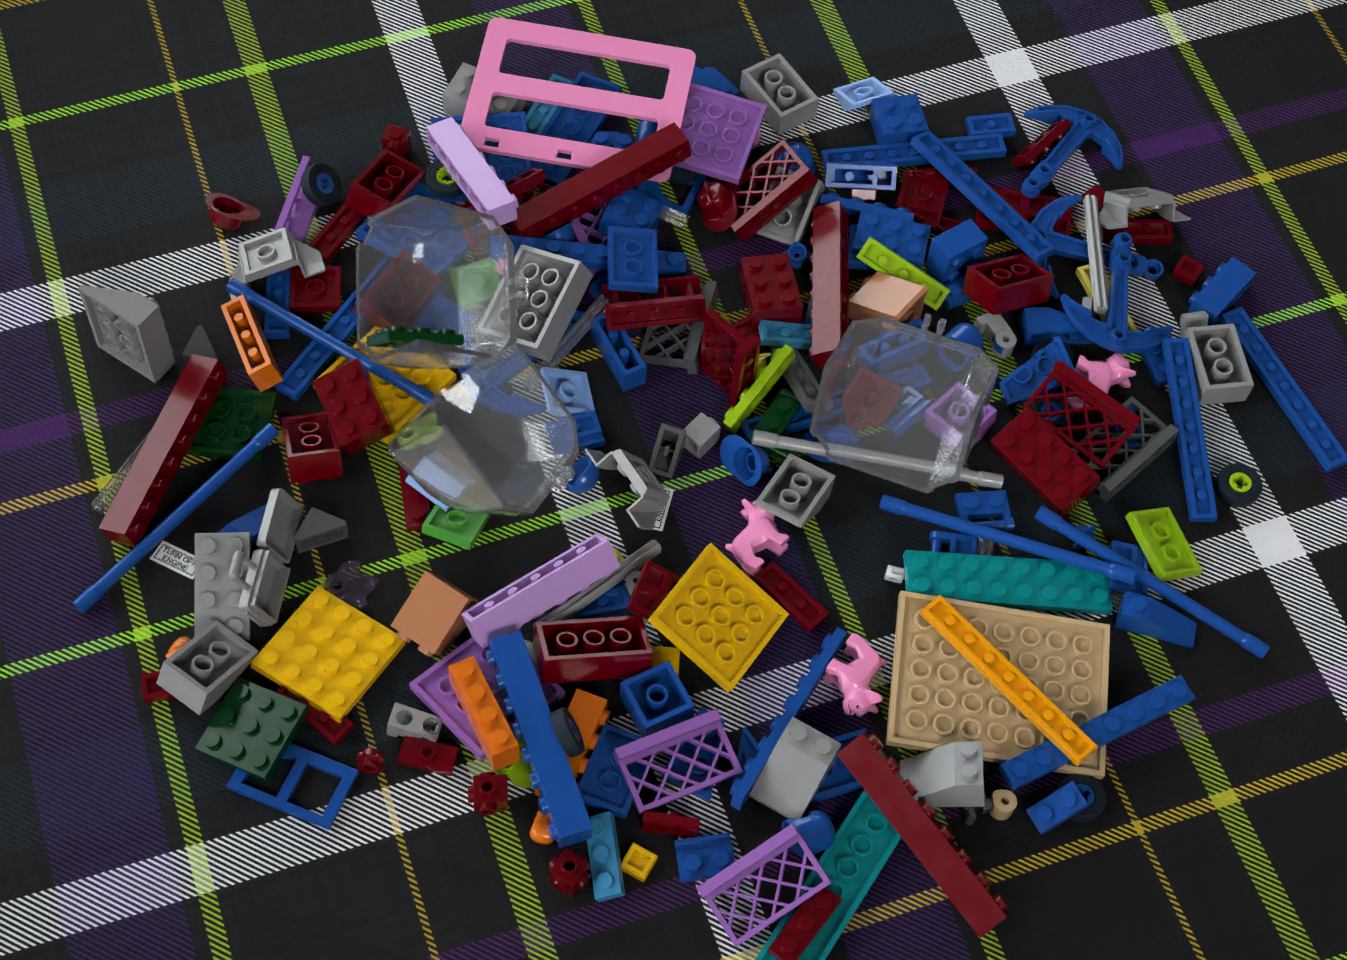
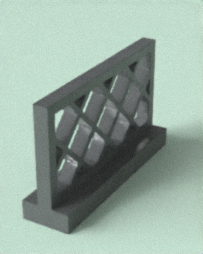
[639,280,719,375]
[1072,396,1179,503]

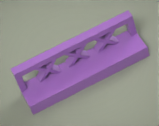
[274,155,325,243]

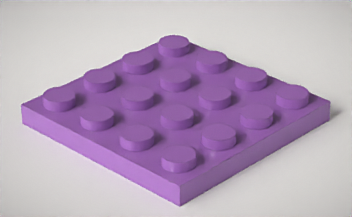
[674,83,767,185]
[409,637,565,761]

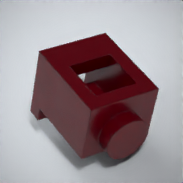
[382,124,412,160]

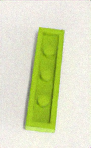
[856,236,951,311]
[723,343,796,435]

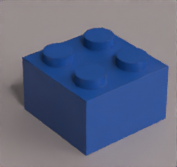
[869,94,929,145]
[597,188,665,237]
[925,219,988,284]
[619,661,695,737]

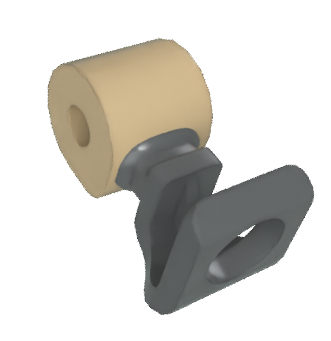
[961,789,1017,825]

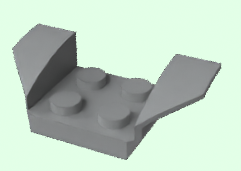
[1099,187,1191,229]
[229,227,326,300]
[585,448,670,530]

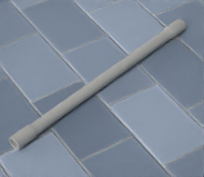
[751,430,1004,489]

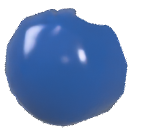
[562,455,600,494]

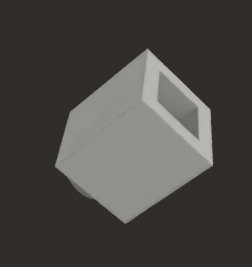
[684,412,721,459]

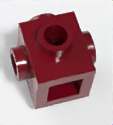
[468,772,508,815]
[548,848,591,897]

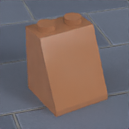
[849,271,928,337]
[390,570,479,657]

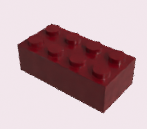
[990,407,1100,518]
[533,615,653,684]

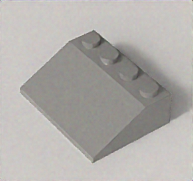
[478,244,593,362]
[78,285,175,383]

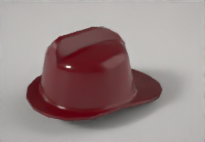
[697,180,738,232]
[205,193,260,230]

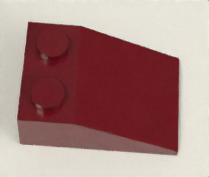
[281,412,343,484]

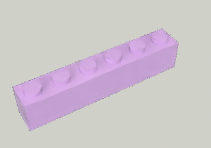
[426,117,519,229]
[461,533,620,648]

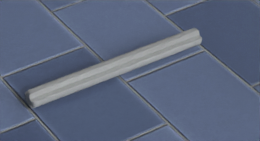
[1083,194,1109,314]
[533,540,662,629]

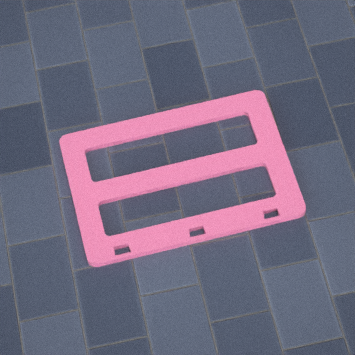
[461,17,696,182]

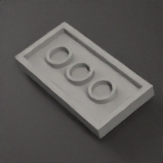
[194,532,251,641]

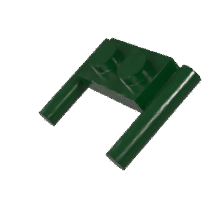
[749,387,828,460]

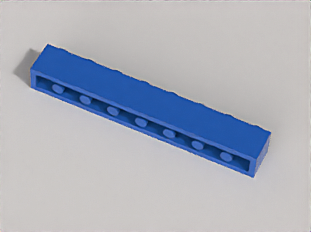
[485,630,593,849]

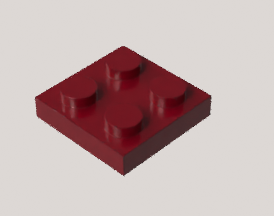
[290,266,342,312]

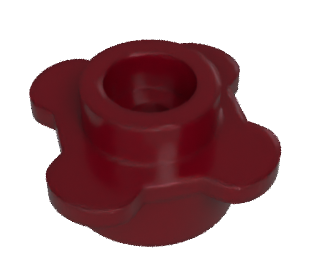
[356,748,385,774]

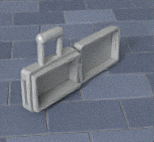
[228,488,303,627]

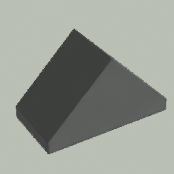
[182,325,218,367]
[649,422,686,479]
[294,507,349,554]

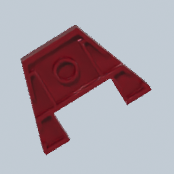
[896,168,978,234]

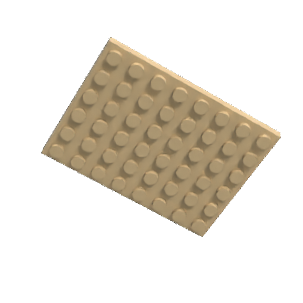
[885,591,1110,780]

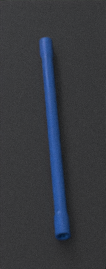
[226,278,439,408]
[72,423,279,614]
[879,494,1137,585]
[1034,505,1270,659]

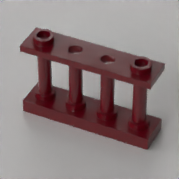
[601,275,706,331]

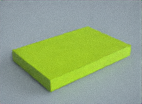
[1125,507,1203,581]

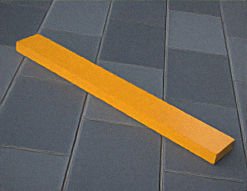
[920,595,1098,767]

